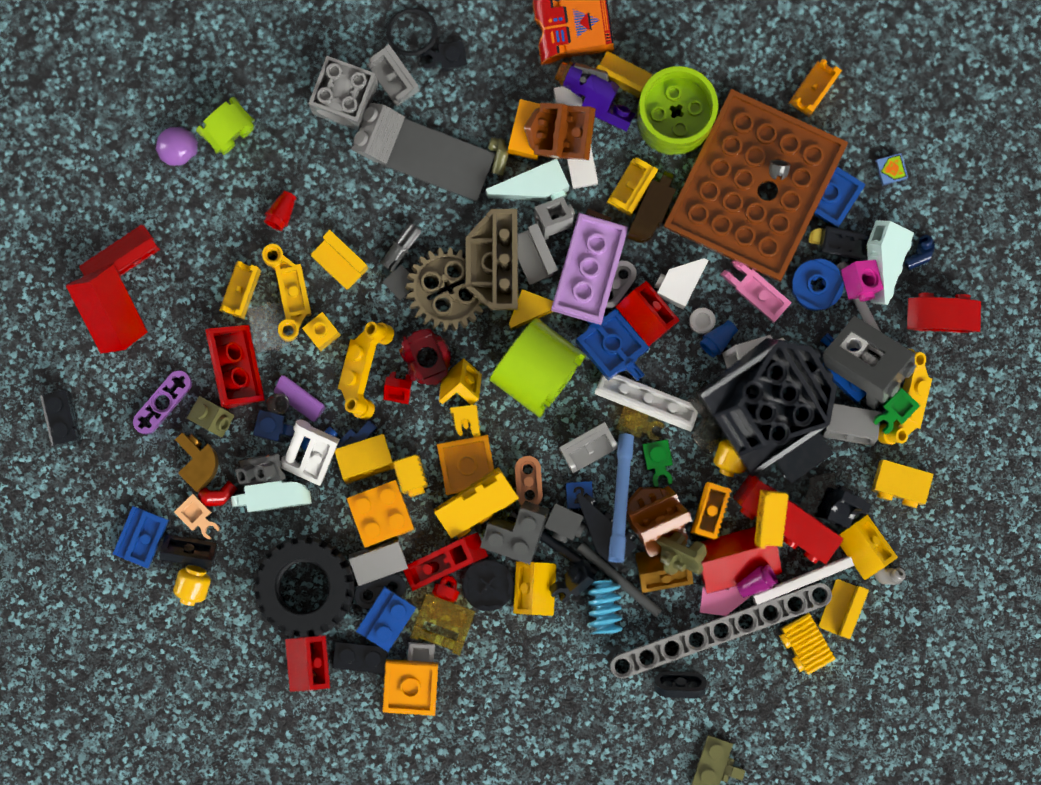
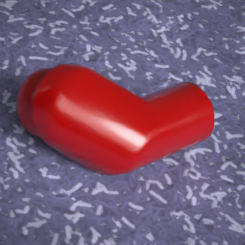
[198,480,238,506]

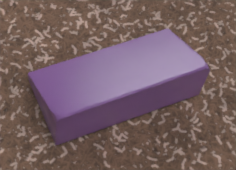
[274,375,325,422]

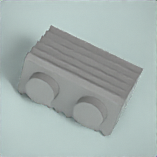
[351,103,405,165]

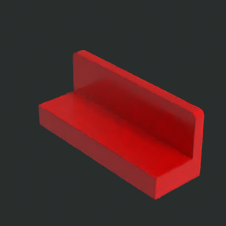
[79,225,161,276]

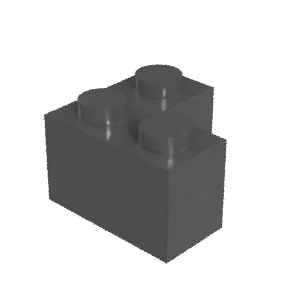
[480,501,550,565]

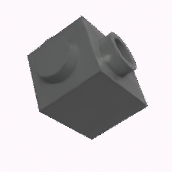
[544,503,586,543]

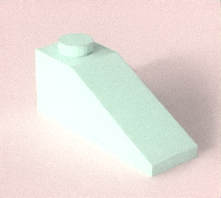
[486,159,569,201]

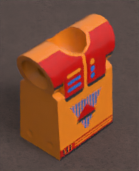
[533,0,614,65]

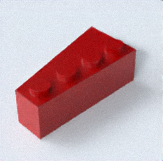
[733,475,844,565]

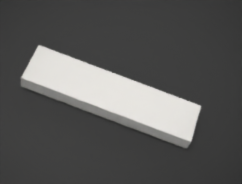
[554,86,598,189]
[594,374,700,432]
[751,556,854,605]

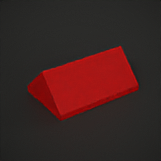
[66,263,148,354]
[205,325,265,409]
[700,527,782,594]

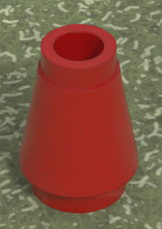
[264,191,297,231]

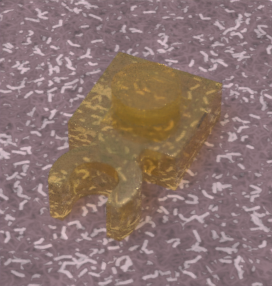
[616,406,664,441]

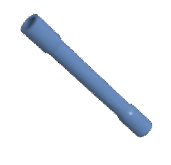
[608,433,634,563]

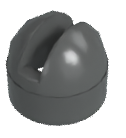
[769,160,790,180]

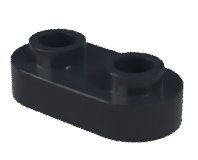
[355,573,406,609]
[654,671,707,699]

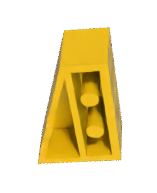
[433,467,519,538]

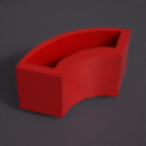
[907,293,981,333]

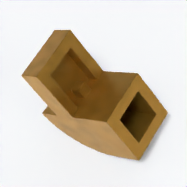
[175,433,219,493]

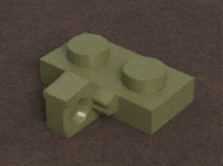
[691,735,745,785]

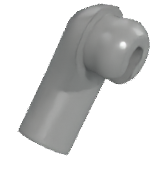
[874,567,906,585]

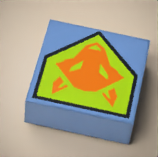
[875,153,908,186]

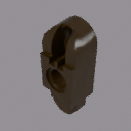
[627,170,676,243]

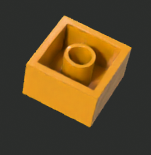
[346,480,415,548]

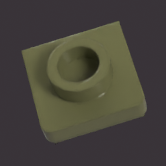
[187,396,234,437]

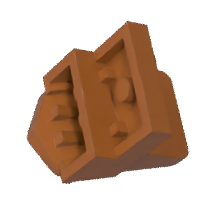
[524,103,596,160]
[626,486,692,557]

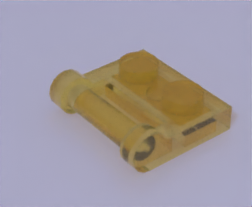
[410,593,476,656]

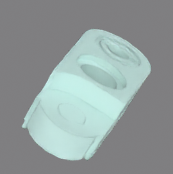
[231,481,312,512]

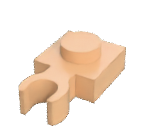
[174,494,220,539]

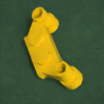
[262,244,311,342]
[338,321,394,420]
[878,348,932,445]

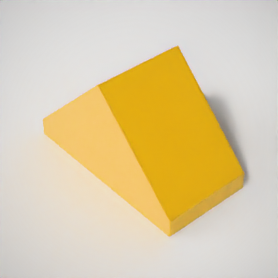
[509,289,553,331]

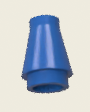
[700,320,738,357]

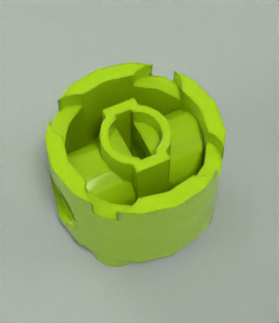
[196,97,255,155]

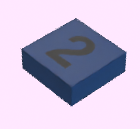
[566,481,593,509]

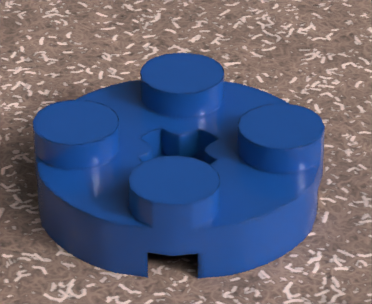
[791,259,844,311]

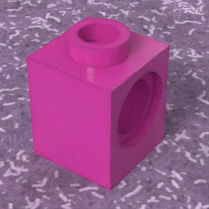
[841,260,884,302]

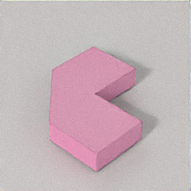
[699,586,752,616]

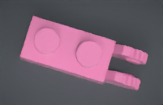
[721,260,792,323]

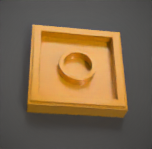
[437,435,494,495]
[383,659,438,716]

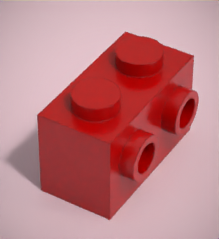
[616,281,680,346]
[285,635,330,692]

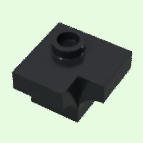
[816,485,872,528]

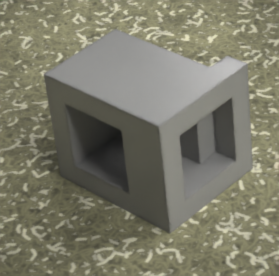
[534,196,576,240]

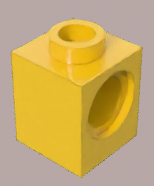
[302,312,341,351]

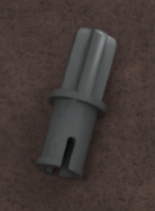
[380,223,421,272]

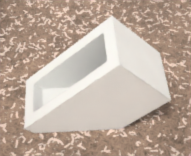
[655,258,709,309]

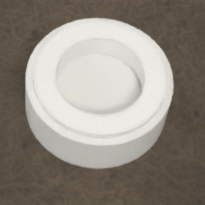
[689,308,716,334]

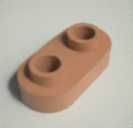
[515,456,543,505]

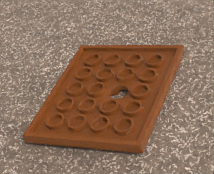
[664,89,848,282]

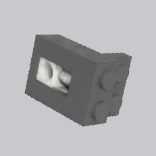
[823,316,916,410]

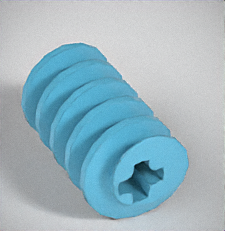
[588,580,622,634]

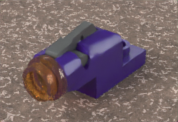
[554,61,636,132]

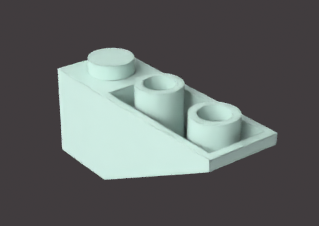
[867,220,914,305]

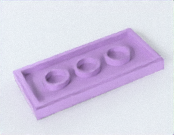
[551,213,628,325]

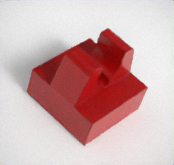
[383,372,412,405]

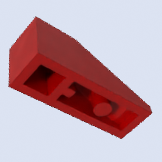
[403,532,488,591]

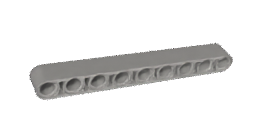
[610,583,832,678]

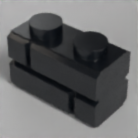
[40,389,82,448]

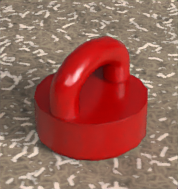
[432,575,459,603]

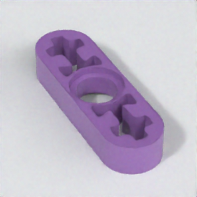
[133,371,192,434]

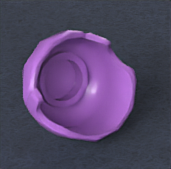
[156,127,198,166]

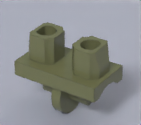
[657,531,707,575]

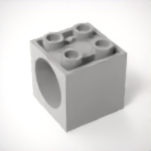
[308,56,379,131]

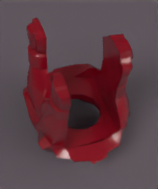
[399,329,452,385]

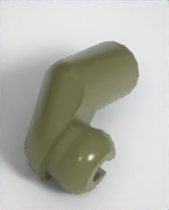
[488,137,508,175]

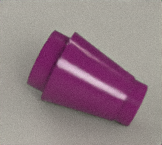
[737,565,778,598]

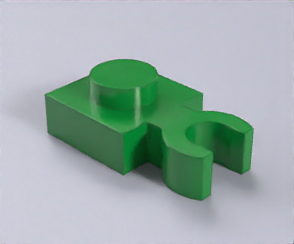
[872,386,920,434]
[642,440,673,487]

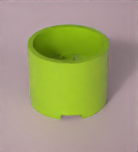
[637,66,718,155]
[489,317,587,418]

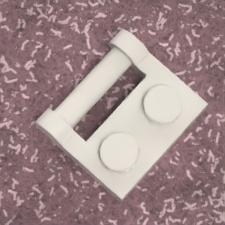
[280,420,340,486]

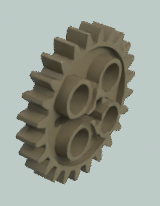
[405,247,486,332]

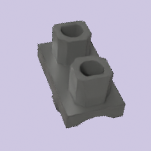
[235,453,286,485]

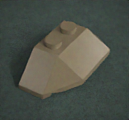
[466,209,518,310]

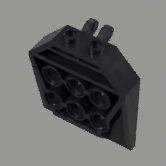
[697,338,837,476]

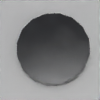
[462,559,514,611]

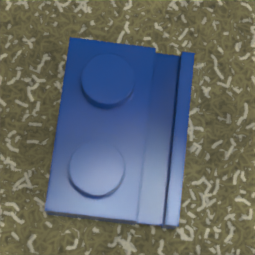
[113,506,169,569]
[356,587,417,652]

